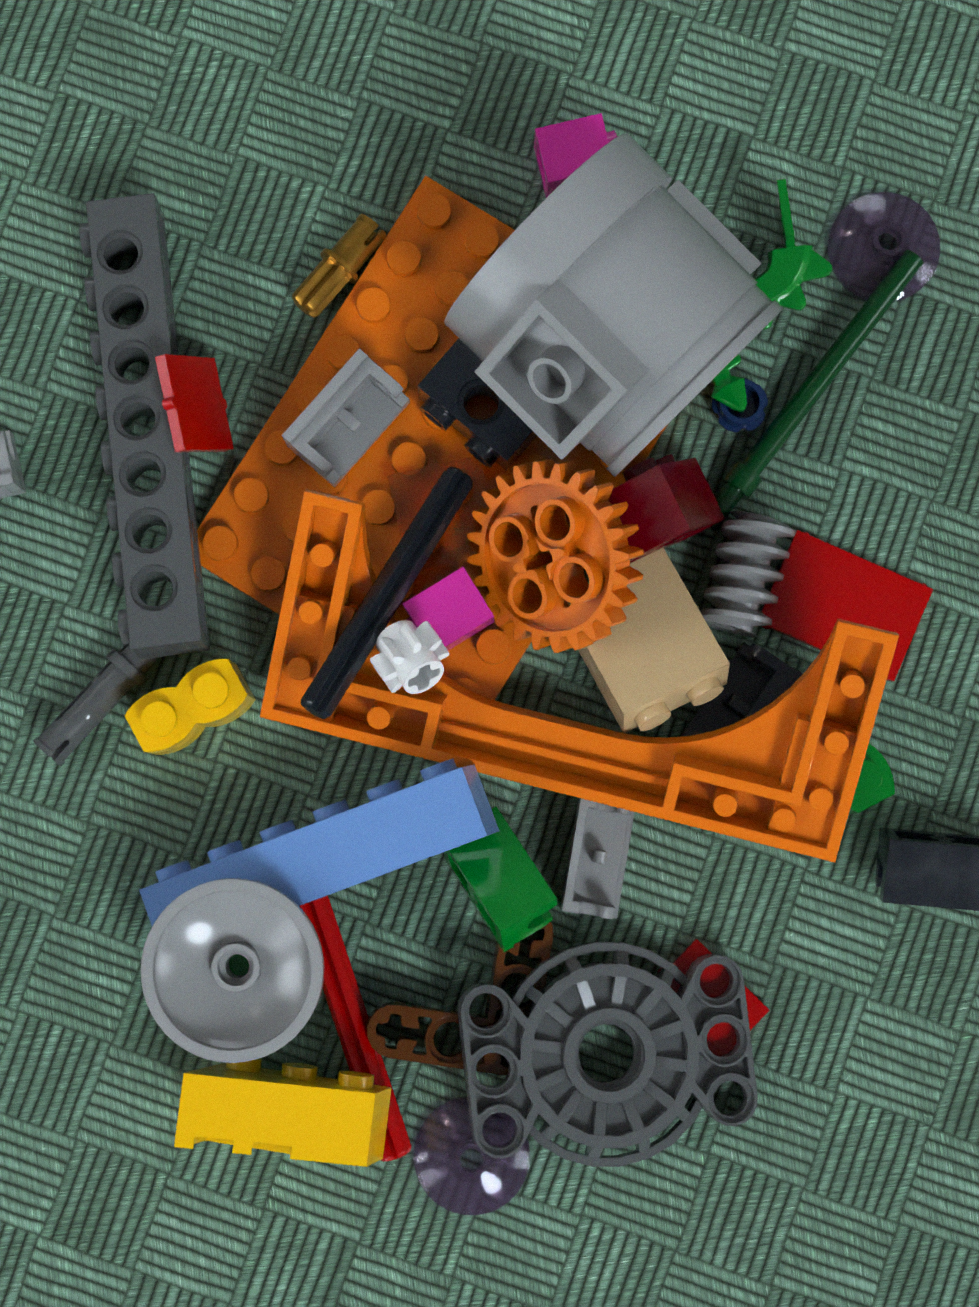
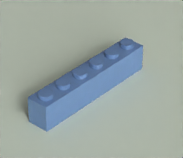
[139,758,499,926]

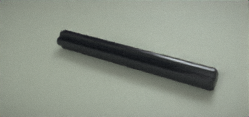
[301,466,473,719]

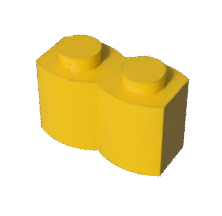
[124,659,256,755]

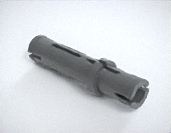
[33,644,160,766]

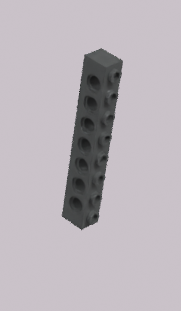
[79,193,210,659]

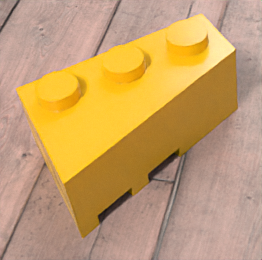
[174,1058,391,1167]

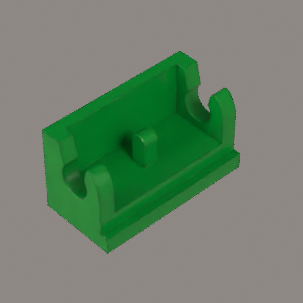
[444,806,557,952]

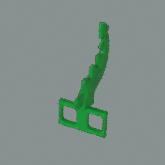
[711,179,832,412]

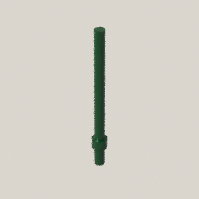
[709,250,924,532]

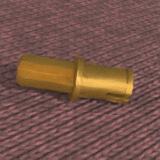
[292,214,387,318]

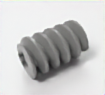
[700,510,796,638]

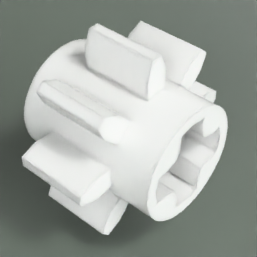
[370,620,449,694]

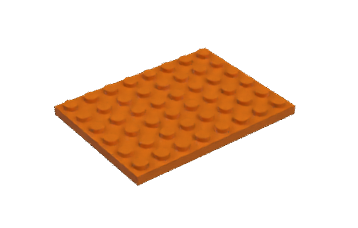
[197,175,668,700]

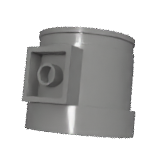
[444,133,784,477]

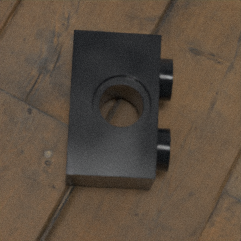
[417,338,537,471]

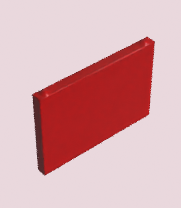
[761,530,933,682]

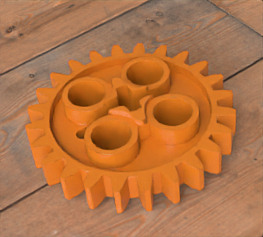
[467,458,644,653]

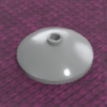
[141,878,324,1063]

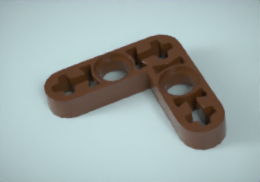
[366,922,553,1075]

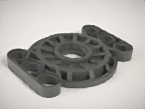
[457,941,758,1167]

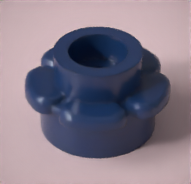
[712,377,768,432]

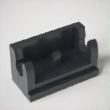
[681,642,803,737]
[875,827,979,911]

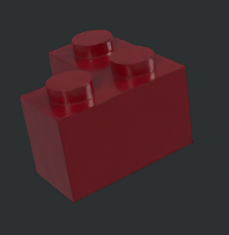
[565,454,725,578]

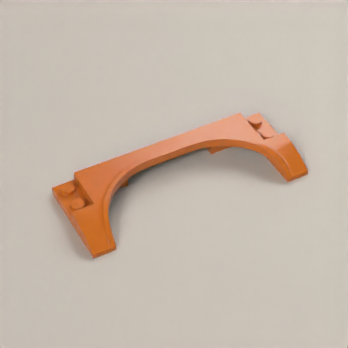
[260,489,899,863]

